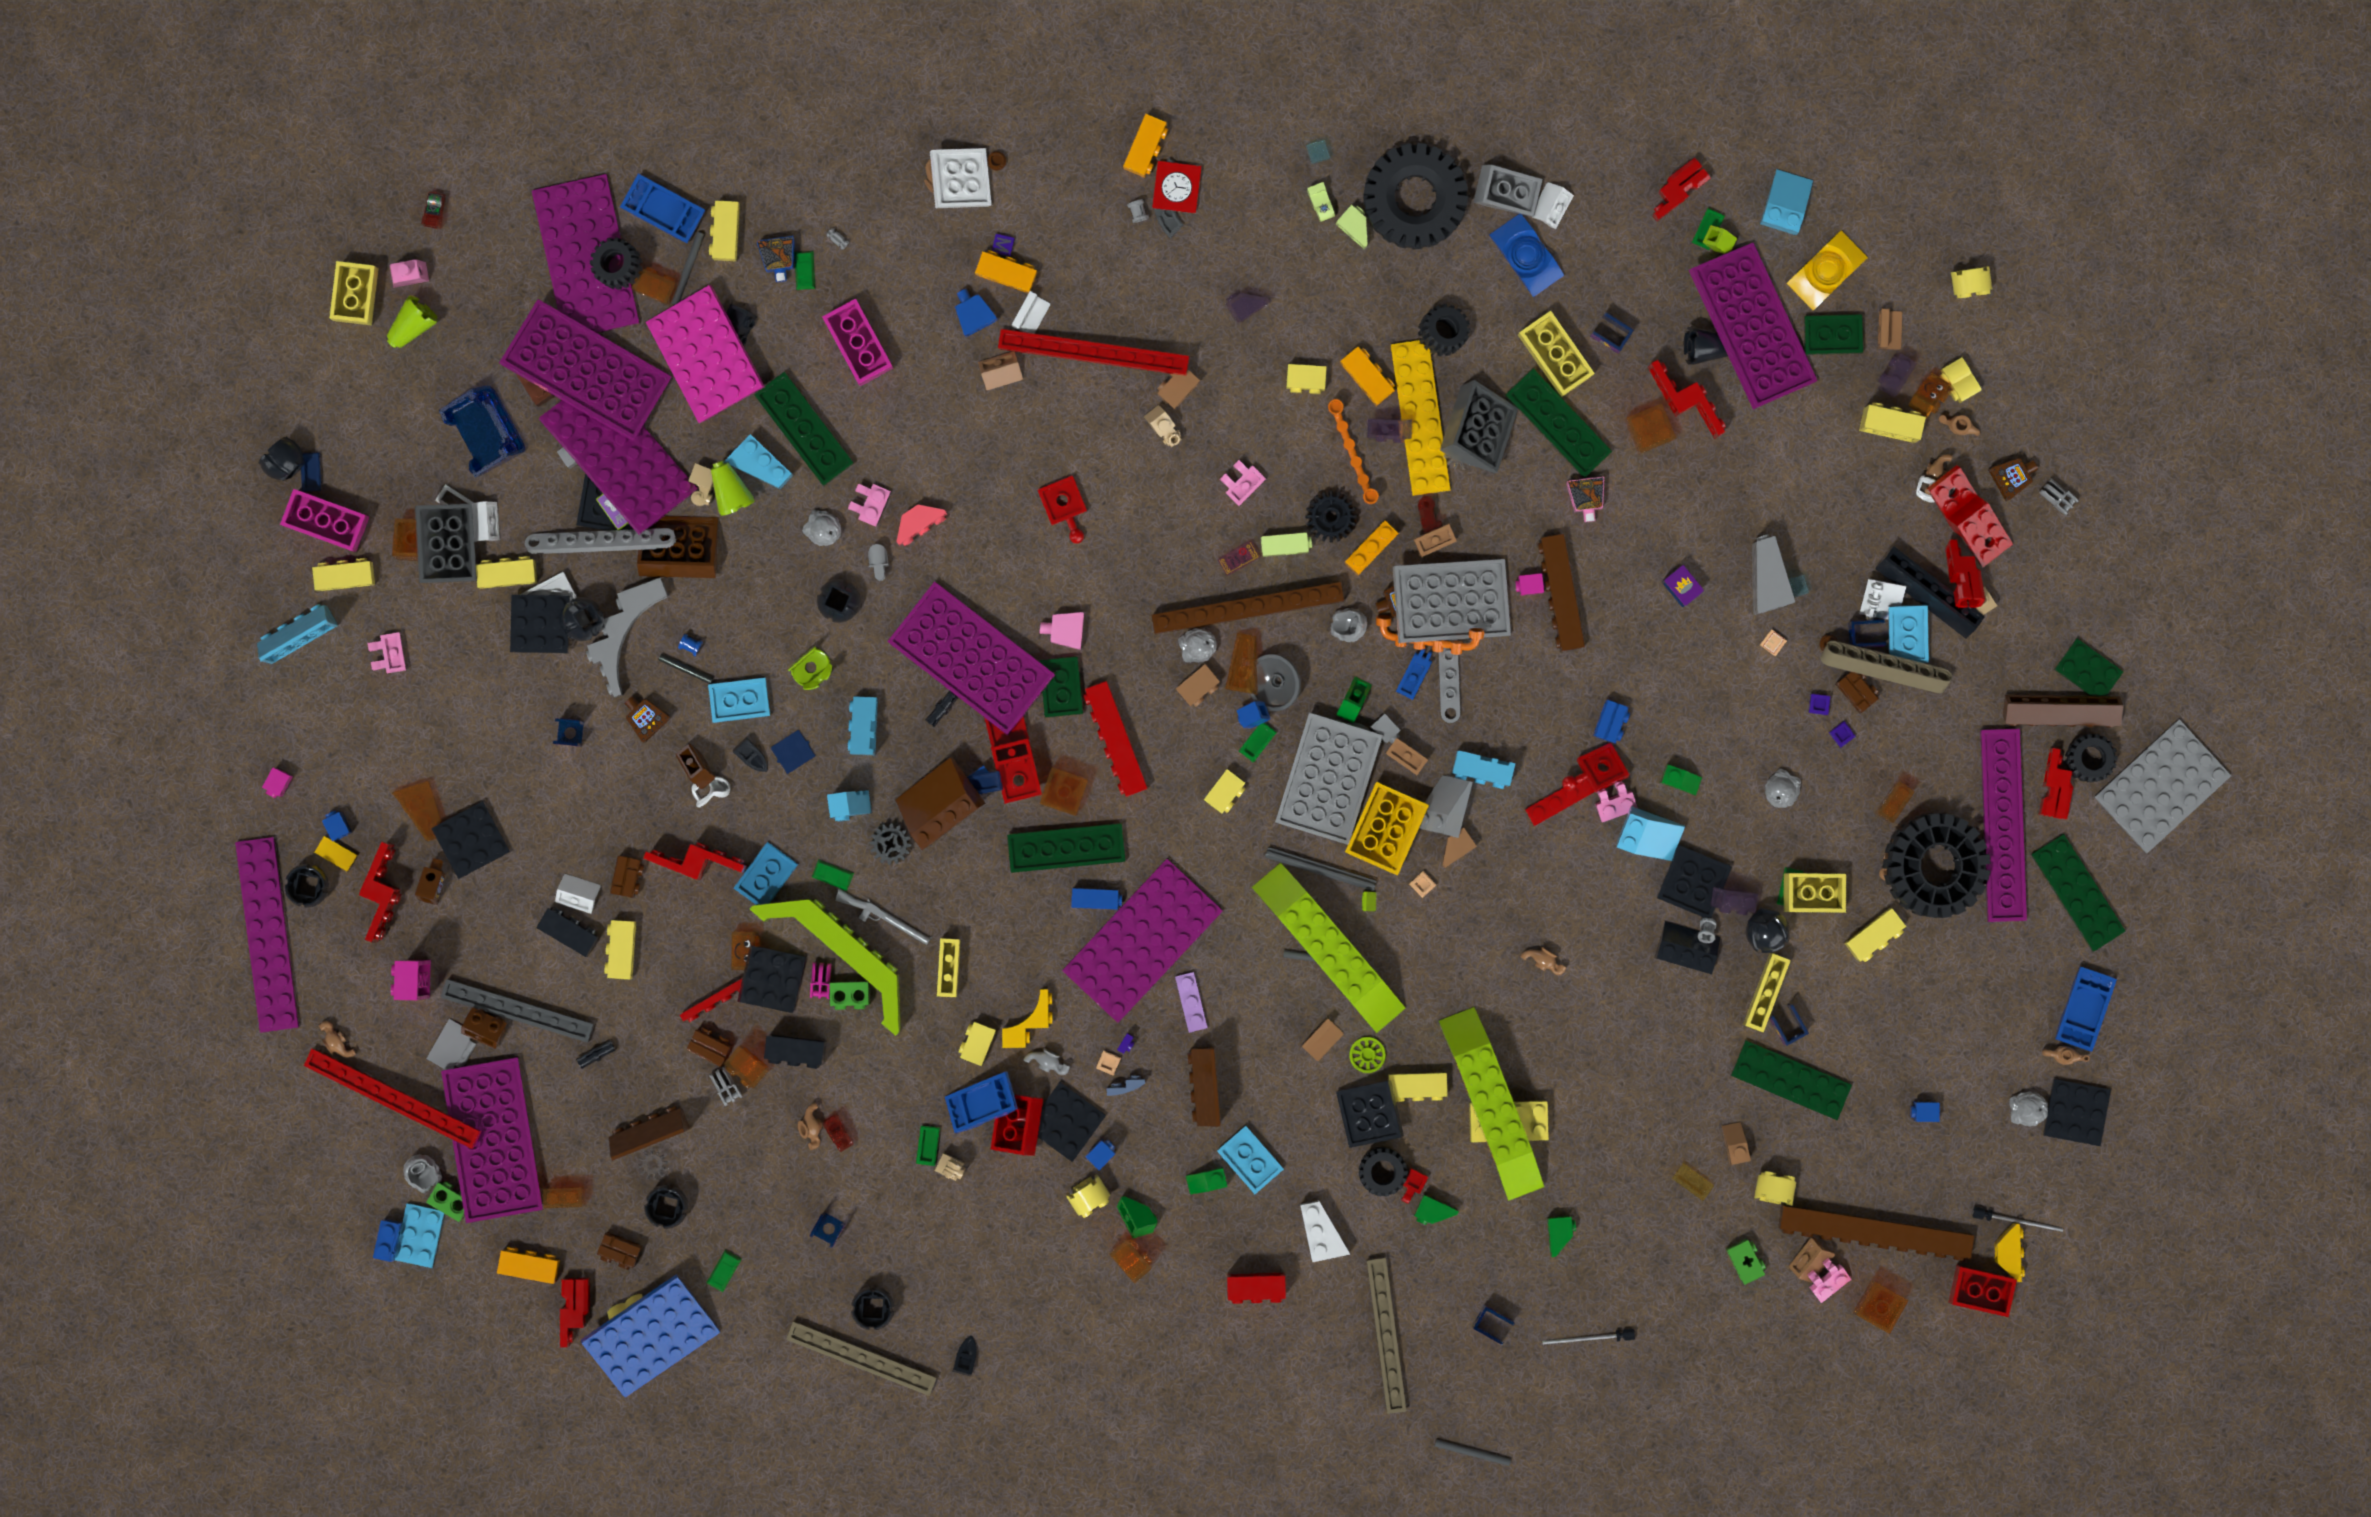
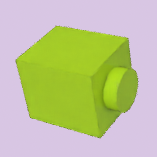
[1703,225,1737,254]

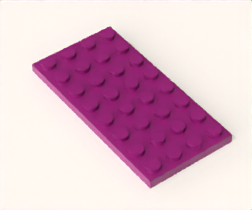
[532,174,640,333]
[1688,243,1818,410]
[499,299,672,442]
[539,400,697,535]
[887,581,1055,735]
[1062,859,1223,1023]
[441,1058,543,1223]

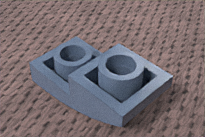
[1107,1075,1145,1096]

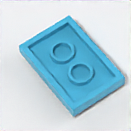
[1888,605,1929,663]
[708,678,770,723]
[1217,1125,1284,1194]
[394,1203,444,1268]

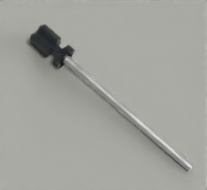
[1972,1207,2063,1232]
[1542,1329,1635,1345]

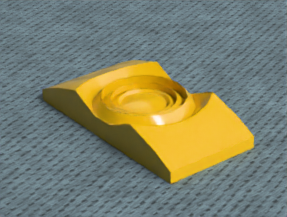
[1786,230,1868,310]

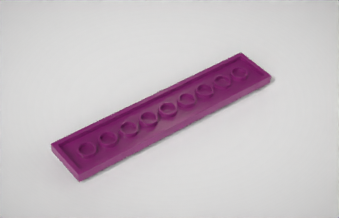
[1980,729,2027,922]
[235,837,299,1033]

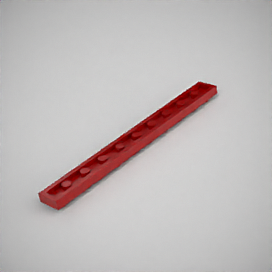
[998,329,1190,376]
[304,1048,482,1149]

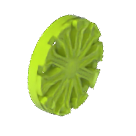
[1349,1037,1386,1073]

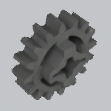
[870,823,912,865]

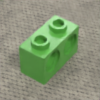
[830,982,870,1010]
[426,1181,465,1222]

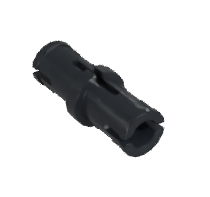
[925,690,959,727]
[576,1040,616,1069]

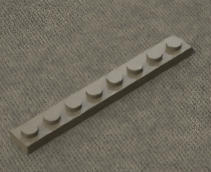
[1367,1257,1406,1414]
[786,1321,937,1396]

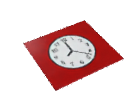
[1152,161,1201,213]

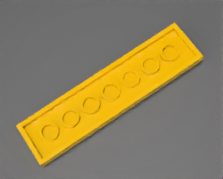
[1390,340,1450,496]

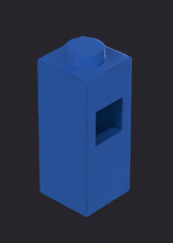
[1071,888,1122,910]

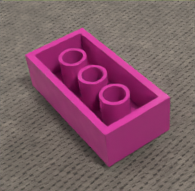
[822,299,894,386]
[280,489,369,552]
[391,960,431,1000]

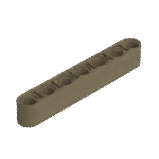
[1820,641,1953,693]

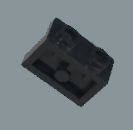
[726,304,757,346]

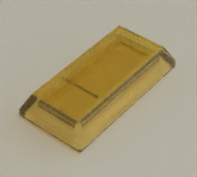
[1672,1163,1714,1201]

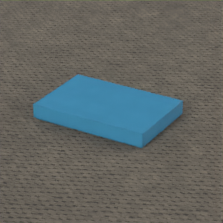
[734,842,798,905]

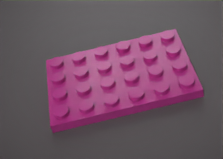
[646,285,765,423]

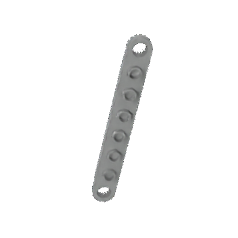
[525,528,676,554]
[1438,639,1460,723]

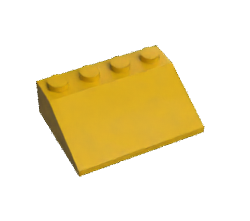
[1345,782,1429,876]

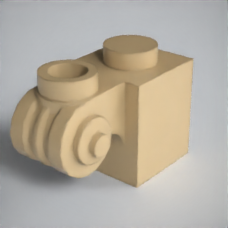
[1144,405,1182,448]
[689,463,714,506]
[935,1153,966,1181]

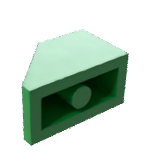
[1336,677,1372,723]
[1660,765,1702,796]
[1186,1167,1228,1195]
[1414,1194,1459,1225]
[1117,1196,1157,1239]
[1547,1216,1576,1257]

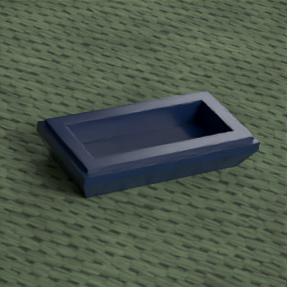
[301,453,321,492]
[967,771,1003,794]

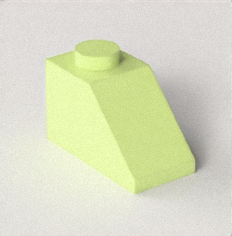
[1336,205,1368,249]

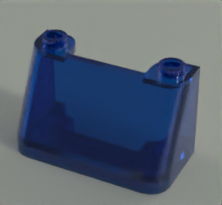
[439,385,525,478]

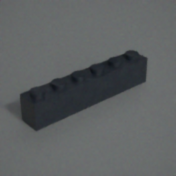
[1875,546,1985,639]

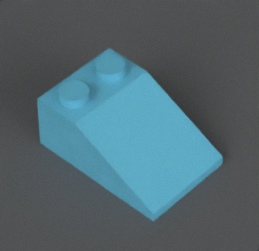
[1760,169,1813,235]
[1617,806,1685,861]

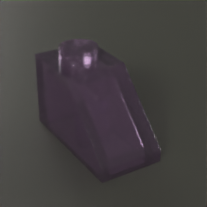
[1225,293,1270,324]

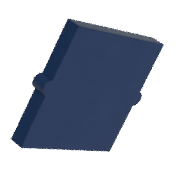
[771,730,815,774]

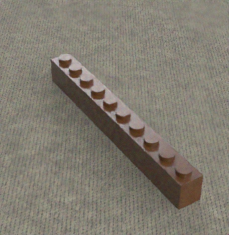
[1151,582,1344,635]
[1778,1205,1974,1261]

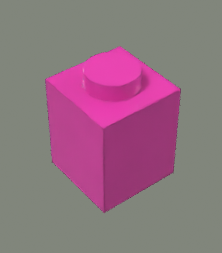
[1515,573,1544,596]
[262,767,293,798]

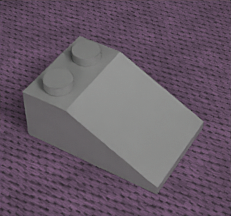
[1473,165,1542,217]
[1419,775,1473,838]

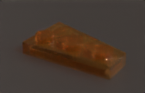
[1225,633,1258,695]
[391,781,442,842]

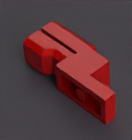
[1653,158,1711,221]
[1945,540,1985,608]
[2038,748,2073,820]
[560,1278,590,1348]

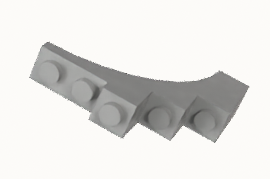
[586,578,669,698]

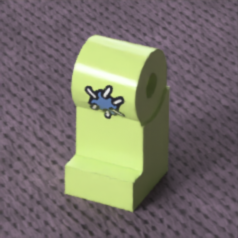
[1307,182,1335,222]

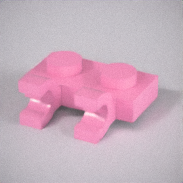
[1220,460,1266,506]
[848,484,891,527]
[368,632,406,674]
[1595,781,1638,823]
[1807,1258,1852,1303]

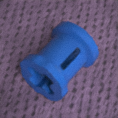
[678,633,703,657]

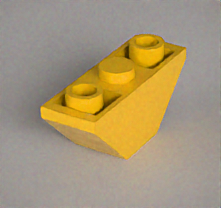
[1994,1223,2025,1282]

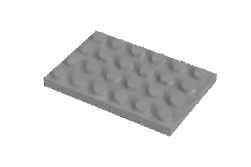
[1393,559,1511,643]
[1275,712,1383,845]
[2094,719,2231,854]

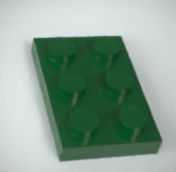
[1804,315,1863,355]
[2054,638,2123,696]
[1039,657,1083,718]

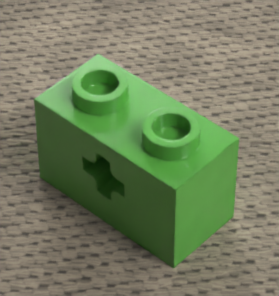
[1726,1239,1766,1285]

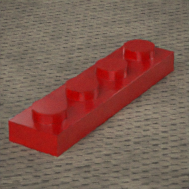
[1525,780,1594,826]
[680,979,742,1023]

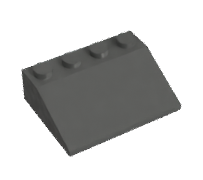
[1440,380,1518,473]
[415,504,476,583]

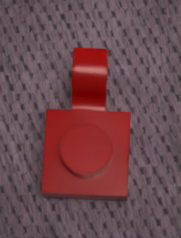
[1401,1169,1428,1204]

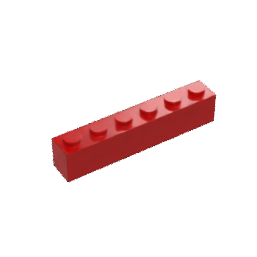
[1083,681,1148,797]

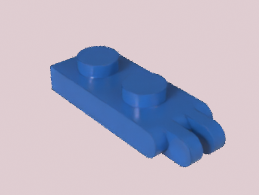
[1395,649,1433,700]

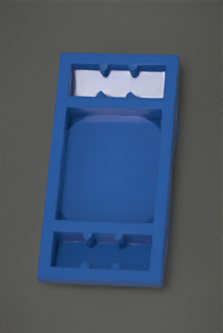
[620,174,706,244]
[1489,214,1564,297]
[2055,967,2117,1052]
[945,1072,1018,1133]

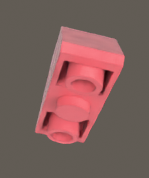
[897,505,947,547]

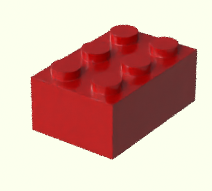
[990,1094,1043,1156]
[1948,1265,2017,1317]
[1227,1273,1286,1304]

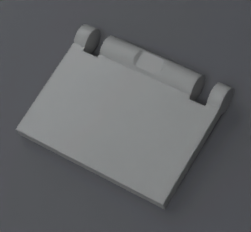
[426,1019,476,1070]

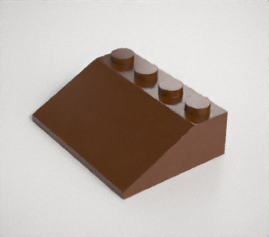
[637,516,718,578]
[896,757,986,850]
[1187,1047,1220,1127]
[609,1106,690,1161]

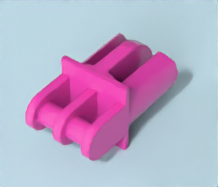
[810,962,832,999]

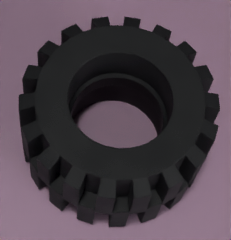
[590,238,643,290]
[1418,304,1470,356]
[2065,734,2118,782]
[1359,1147,1407,1197]

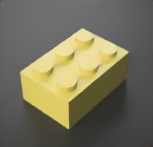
[329,261,379,326]
[1859,403,1926,443]
[1784,873,1846,913]

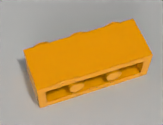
[1123,114,1169,178]
[975,250,1037,294]
[1340,347,1395,407]
[1344,521,1399,576]
[497,1247,560,1284]

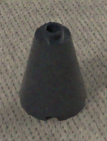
[1683,326,1728,365]

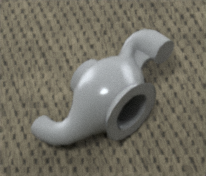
[1024,1048,1070,1075]

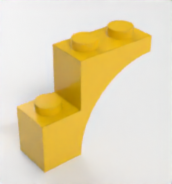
[1002,989,1053,1048]

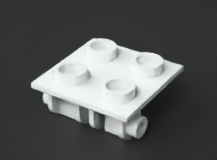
[1859,579,1906,620]

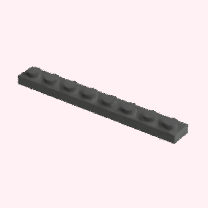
[441,979,594,1043]

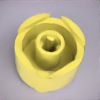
[1951,266,1993,298]
[1754,1171,1796,1206]
[1066,1175,1110,1218]

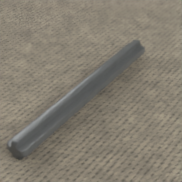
[1265,847,1376,891]

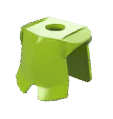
[788,646,832,690]

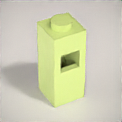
[1261,533,1312,557]

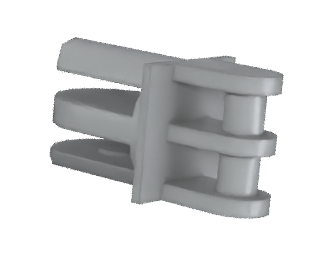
[2039,478,2079,516]
[868,544,889,581]
[709,1066,743,1106]

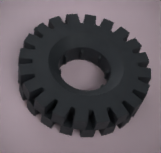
[1363,143,1468,249]
[1883,813,1991,918]

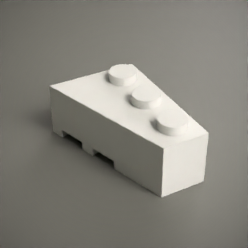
[1300,1200,1350,1262]

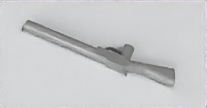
[835,888,932,945]

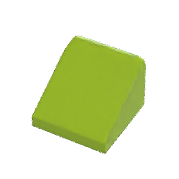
[1362,892,1376,911]

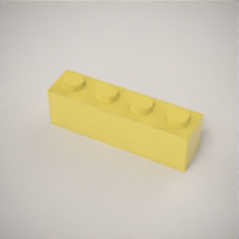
[1743,953,1791,1032]

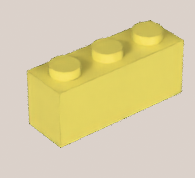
[709,201,740,261]
[476,556,537,589]
[312,558,375,591]
[1844,908,1906,962]
[604,920,636,979]
[937,938,961,997]
[1388,1073,1447,1102]

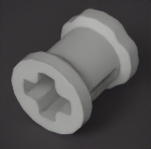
[1127,199,1149,223]
[1698,918,1717,943]

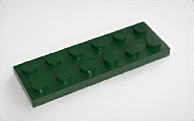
[1505,368,1612,478]
[754,372,854,487]
[1007,824,1125,873]
[2031,834,2126,952]
[1730,1040,1852,1121]

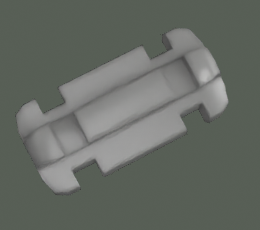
[827,228,849,250]

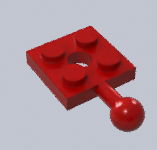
[1037,476,1087,544]
[1562,743,1630,793]

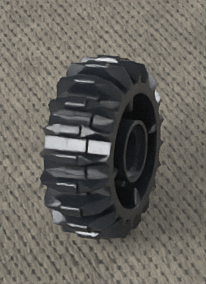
[1305,491,1357,543]

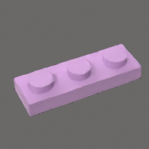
[1175,972,1207,1033]

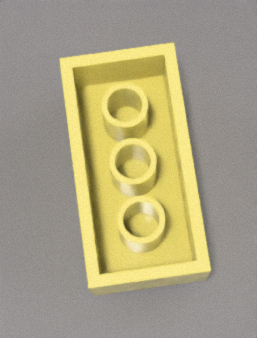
[1518,311,1595,398]
[1469,1101,1549,1142]

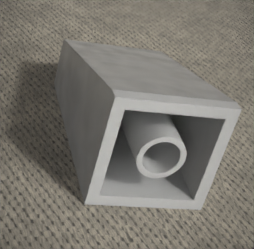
[1752,534,1795,615]

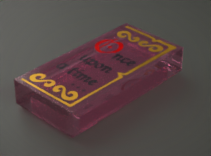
[1218,541,1260,576]

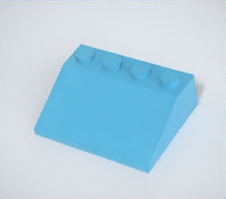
[257,604,338,664]

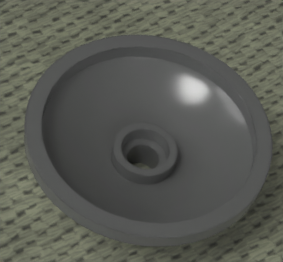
[1247,654,1301,711]

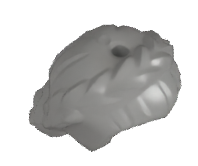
[802,510,841,546]
[1331,608,1367,642]
[1178,627,1217,663]
[1765,769,1801,808]
[2009,1091,2048,1127]
[403,1154,442,1193]

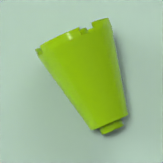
[387,295,438,348]
[710,460,755,516]

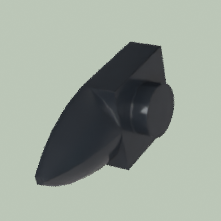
[733,737,768,772]
[952,1336,977,1377]

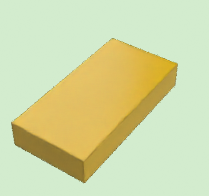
[314,836,358,872]

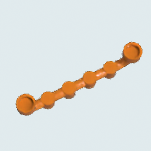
[1328,399,1379,505]
[1376,615,1485,655]

